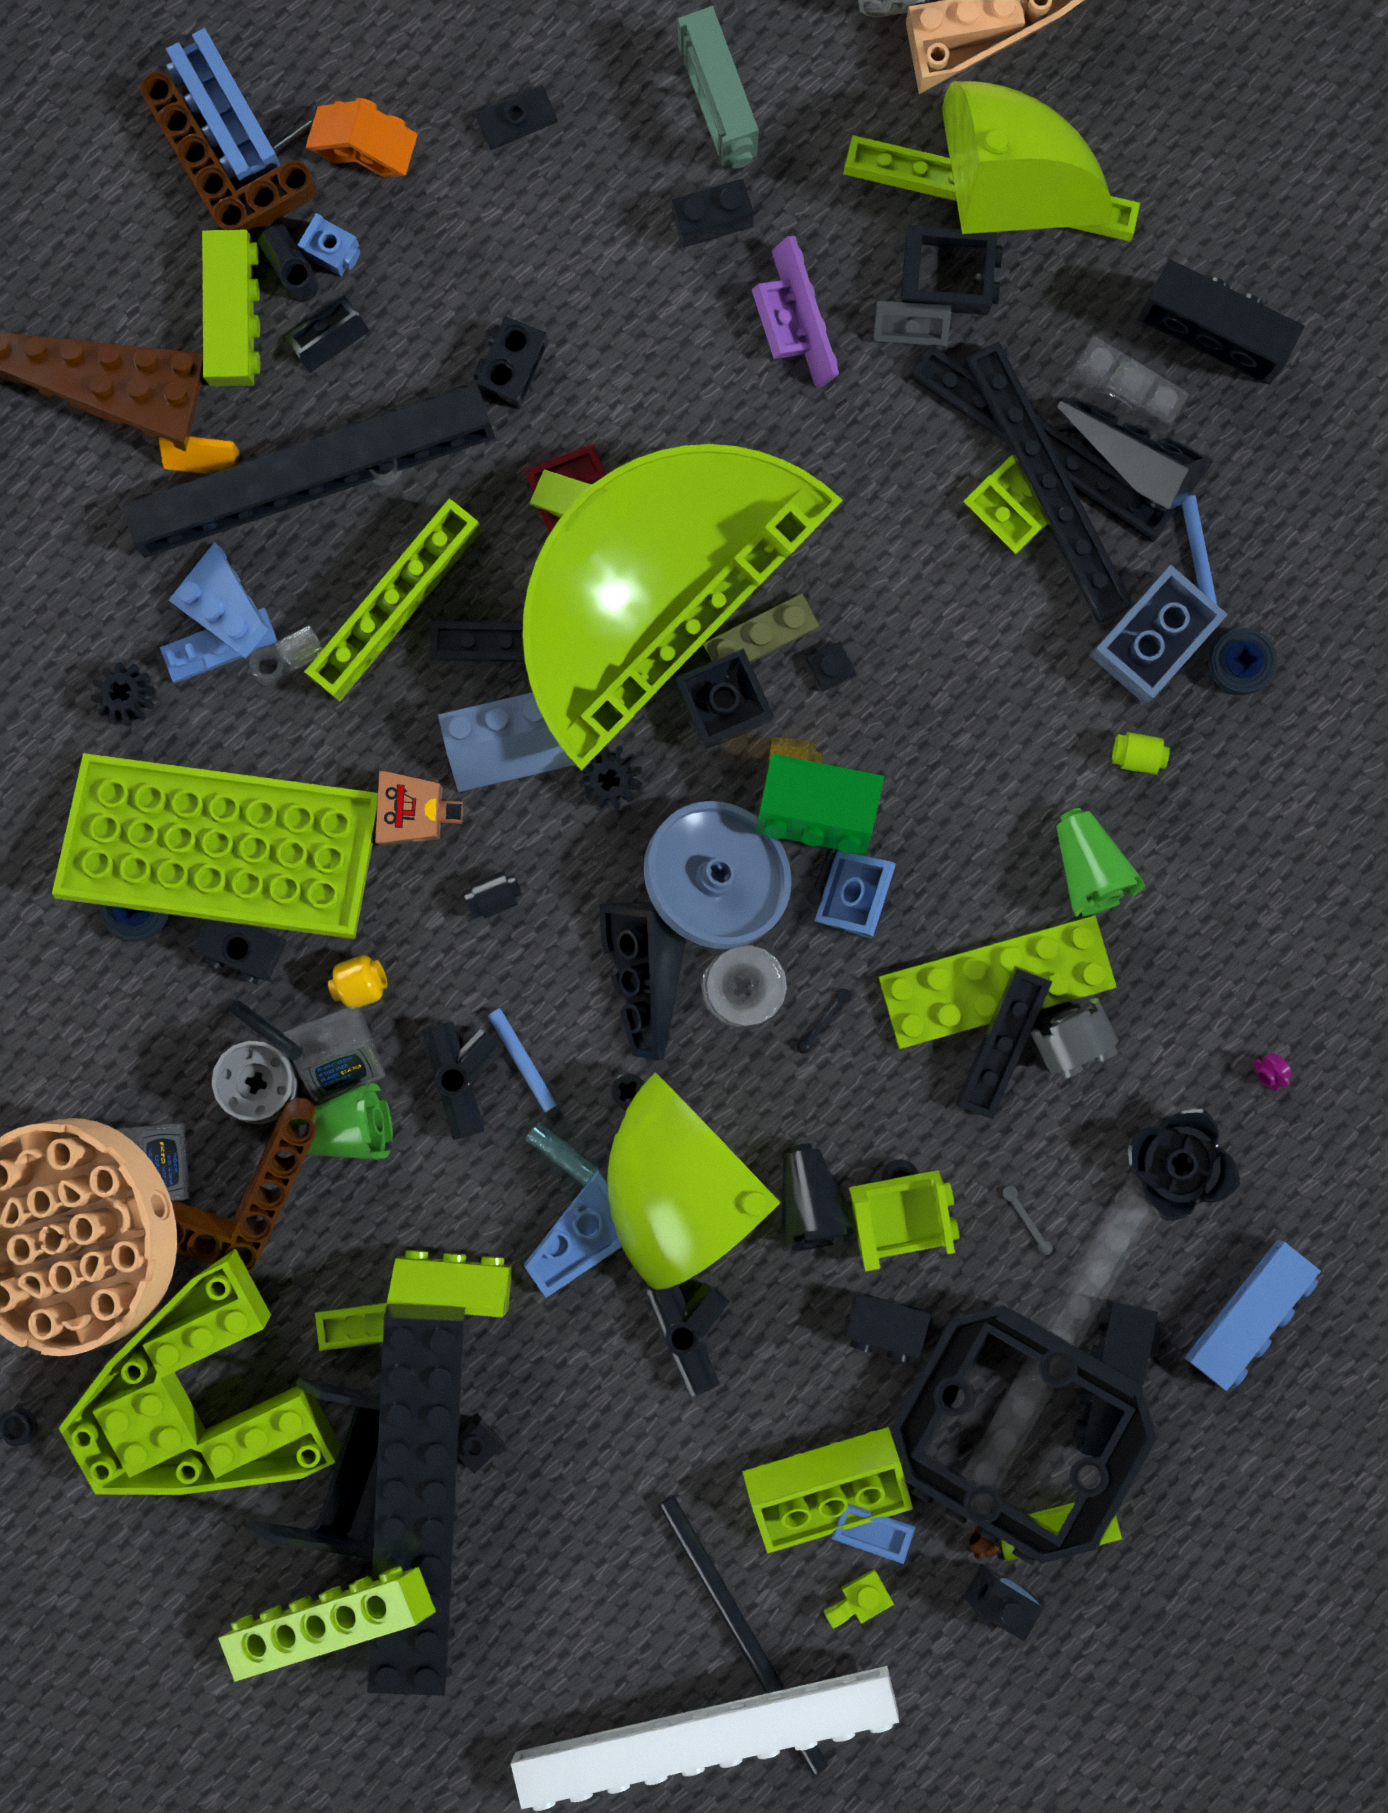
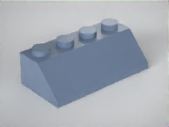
[438,693,601,792]

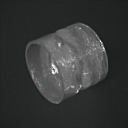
[701,945,787,1027]

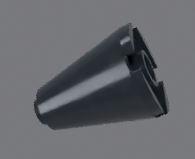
[781,1143,857,1252]

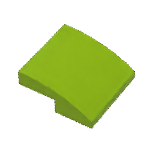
[963,455,1047,554]

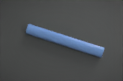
[1182,495,1217,604]
[488,1008,557,1112]

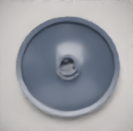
[644,801,791,949]

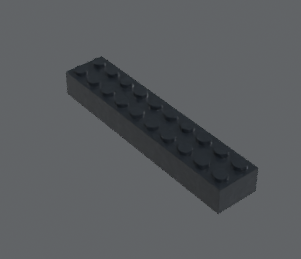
[367,1304,465,1696]

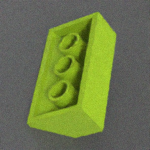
[742,1427,913,1554]

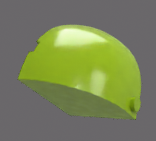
[942,81,1112,234]
[607,1072,781,1290]

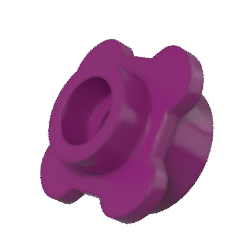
[1253,1054,1292,1091]

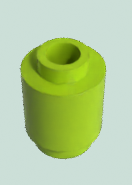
[1112,732,1170,775]

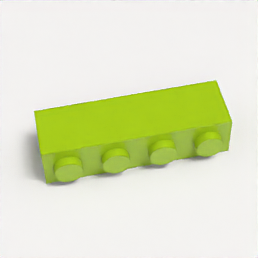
[202,230,261,386]

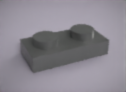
[874,301,951,346]

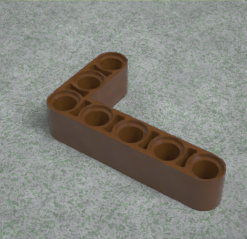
[140,72,316,235]
[171,1098,317,1272]

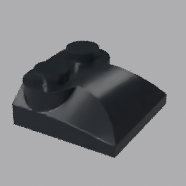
[675,648,774,749]

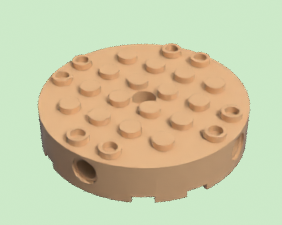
[0,1118,177,1356]

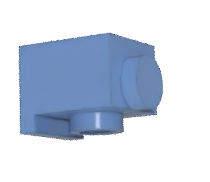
[298,213,360,277]

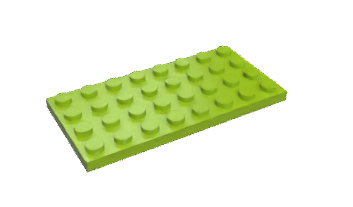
[52,753,378,939]

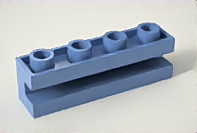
[166,28,281,187]
[1184,1240,1321,1391]

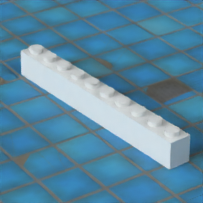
[511,1666,899,1811]

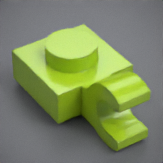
[824,1569,894,1629]

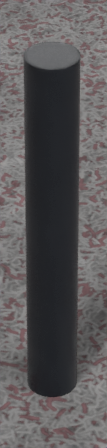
[230,1001,302,1060]

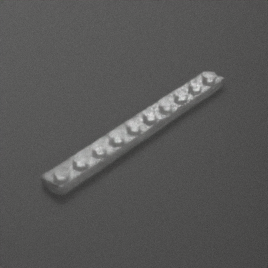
[939,1181,1155,1533]

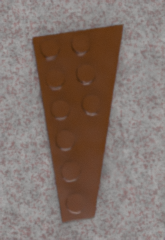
[0,333,203,452]

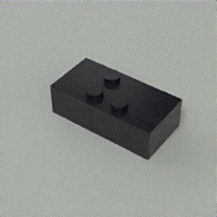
[1137,259,1305,385]

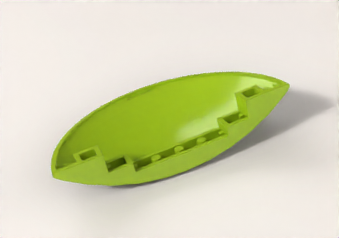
[522,444,843,771]

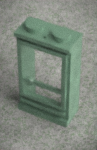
[677,6,759,168]

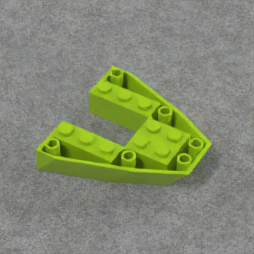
[59,1249,342,1495]

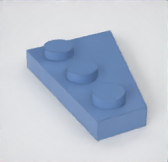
[169,542,269,659]
[524,1170,622,1298]

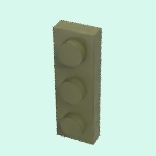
[703,594,819,663]

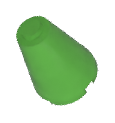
[1056,808,1145,917]
[290,1083,393,1160]

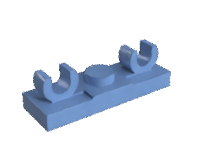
[160,608,279,683]

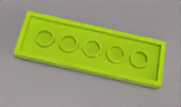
[878,915,1117,1049]

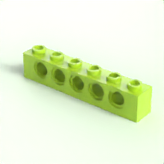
[304,498,482,702]
[218,1566,436,1682]

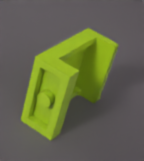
[849,1170,959,1272]

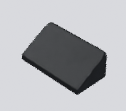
[284,296,370,373]

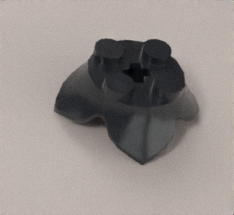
[1127,1109,1240,1221]

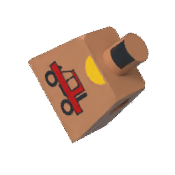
[375,771,463,846]

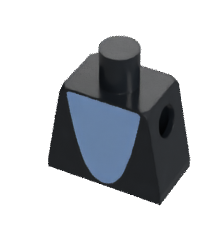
[963,1564,1045,1641]

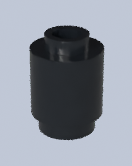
[464,870,522,919]

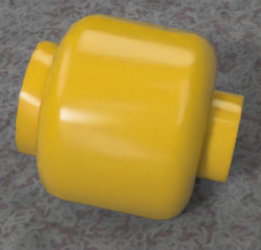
[328,955,387,1010]

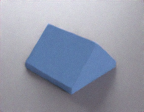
[815,850,896,939]

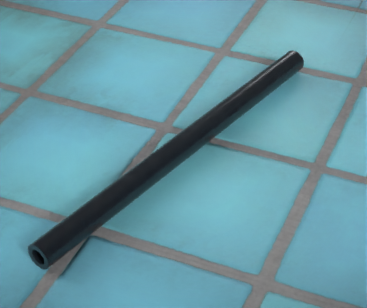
[658,1496,829,1775]

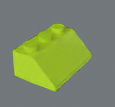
[387,1250,512,1317]

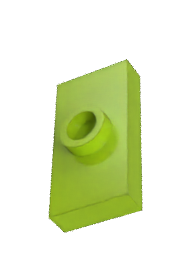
[315,1302,387,1351]

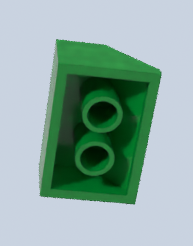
[755,753,884,856]

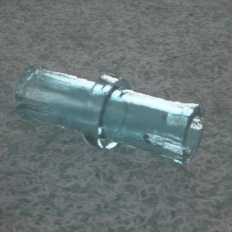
[525,1121,599,1187]

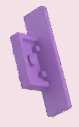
[752,236,839,388]

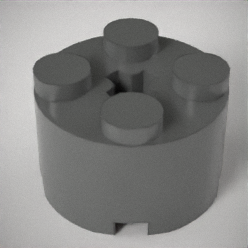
[1031,998,1119,1079]

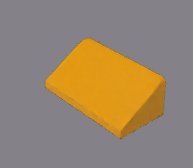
[159,437,240,474]

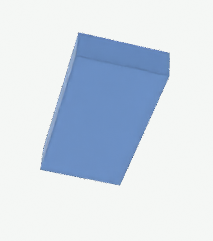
[831,1504,915,1564]

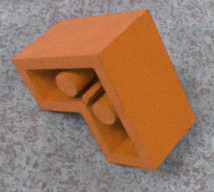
[305,98,418,177]

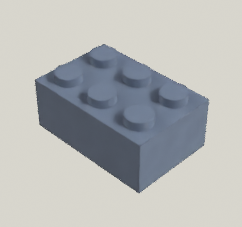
[1090,565,1228,705]

